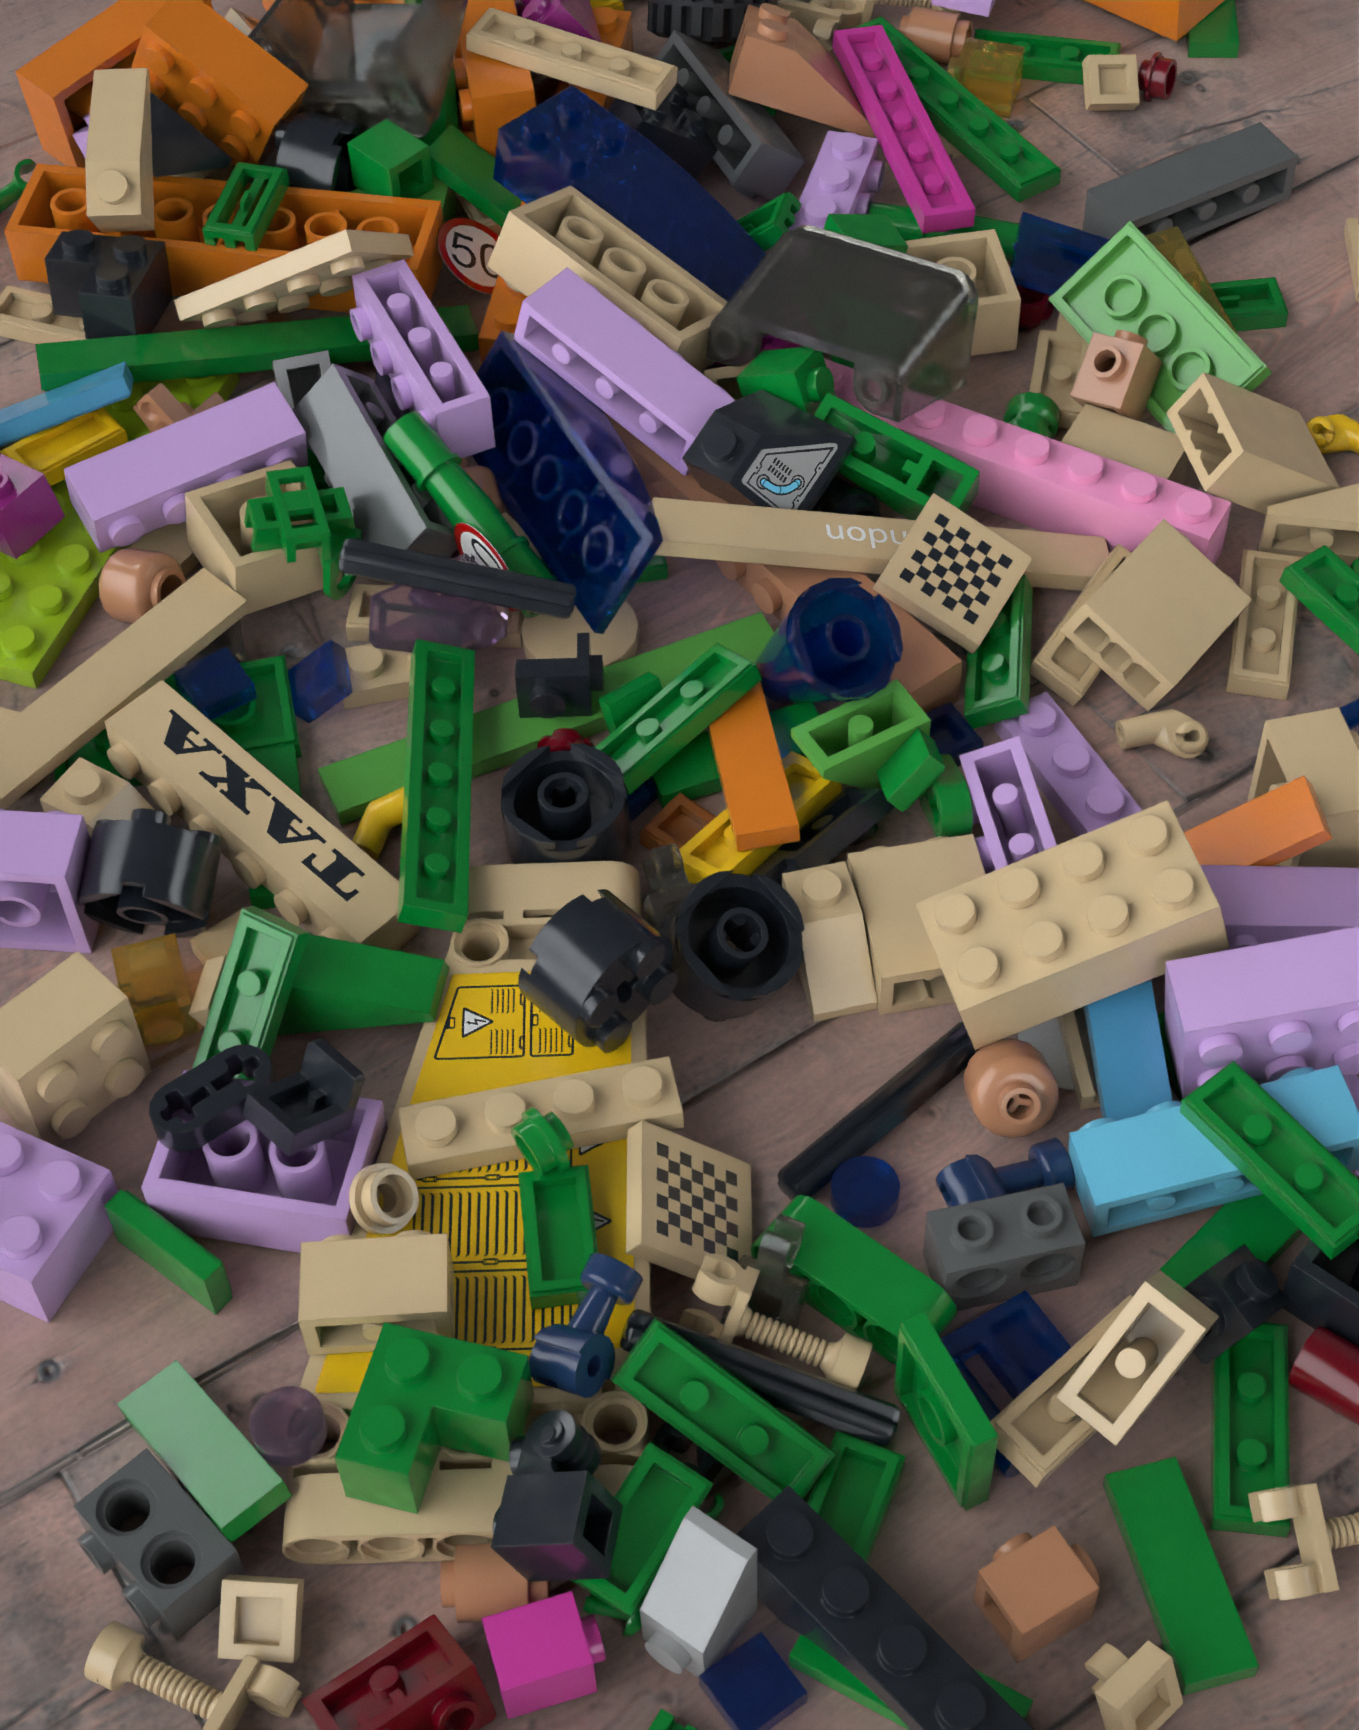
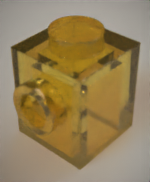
[947,37,1025,118]
[111,933,200,1046]

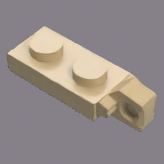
[1029,312,1089,429]

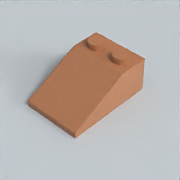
[728,3,875,138]

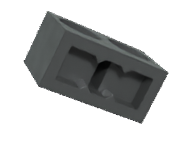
[923,1183,1086,1311]
[73,1448,246,1641]

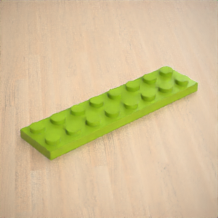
[0,373,240,689]

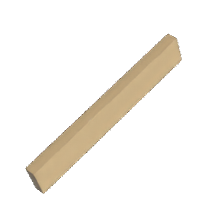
[0,568,247,809]

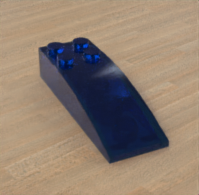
[493,85,800,353]
[471,330,663,634]

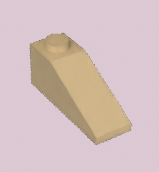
[85,68,155,232]
[1259,483,1359,564]

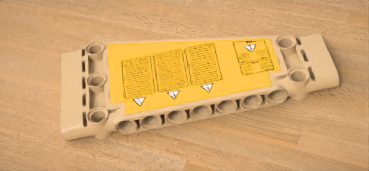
[282,861,652,1565]

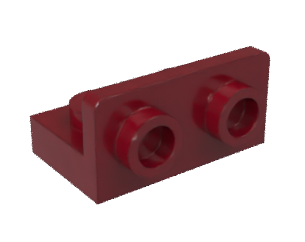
[301,1614,496,1730]

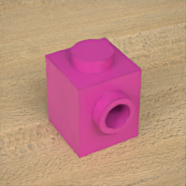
[482,1591,606,1719]

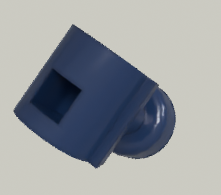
[935,1137,1075,1207]
[529,1253,643,1398]

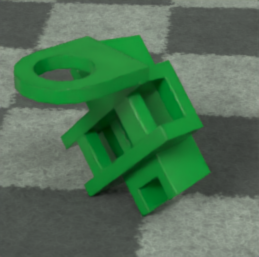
[244,466,362,601]

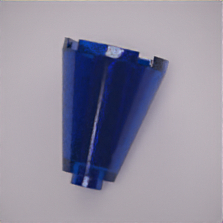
[756,578,903,703]

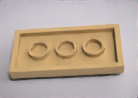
[174,229,414,329]

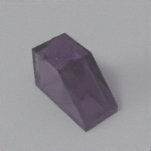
[369,553,509,653]

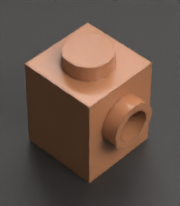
[1070,330,1162,421]
[973,1525,1100,1663]

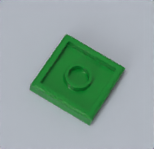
[894,1312,998,1511]

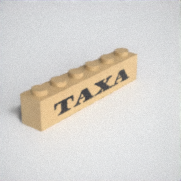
[104,680,420,951]

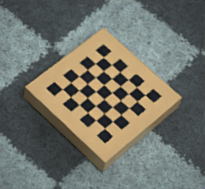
[872,493,1033,654]
[626,1120,753,1279]

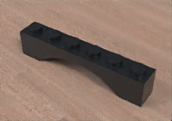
[736,1486,1034,1730]

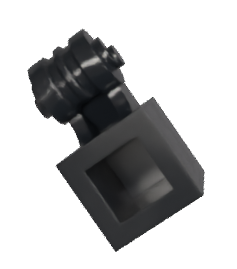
[491,1409,623,1582]

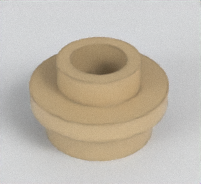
[349,1163,419,1235]

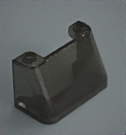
[248,0,468,137]
[706,225,978,423]

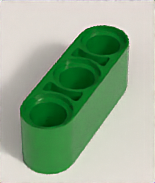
[750,1195,958,1365]

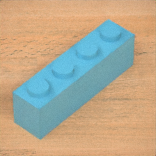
[1068,1065,1359,1237]

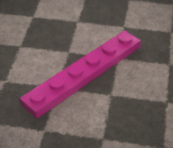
[832,25,976,233]

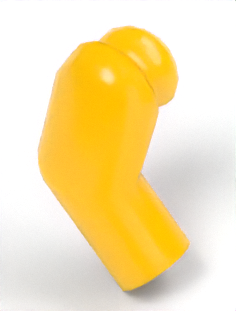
[1306,414,1359,454]
[352,786,404,861]

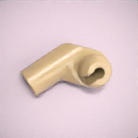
[1115,709,1209,758]

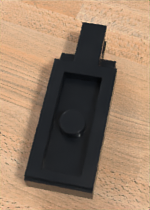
[749,788,895,887]

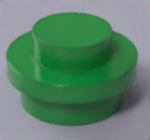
[511,1107,574,1176]

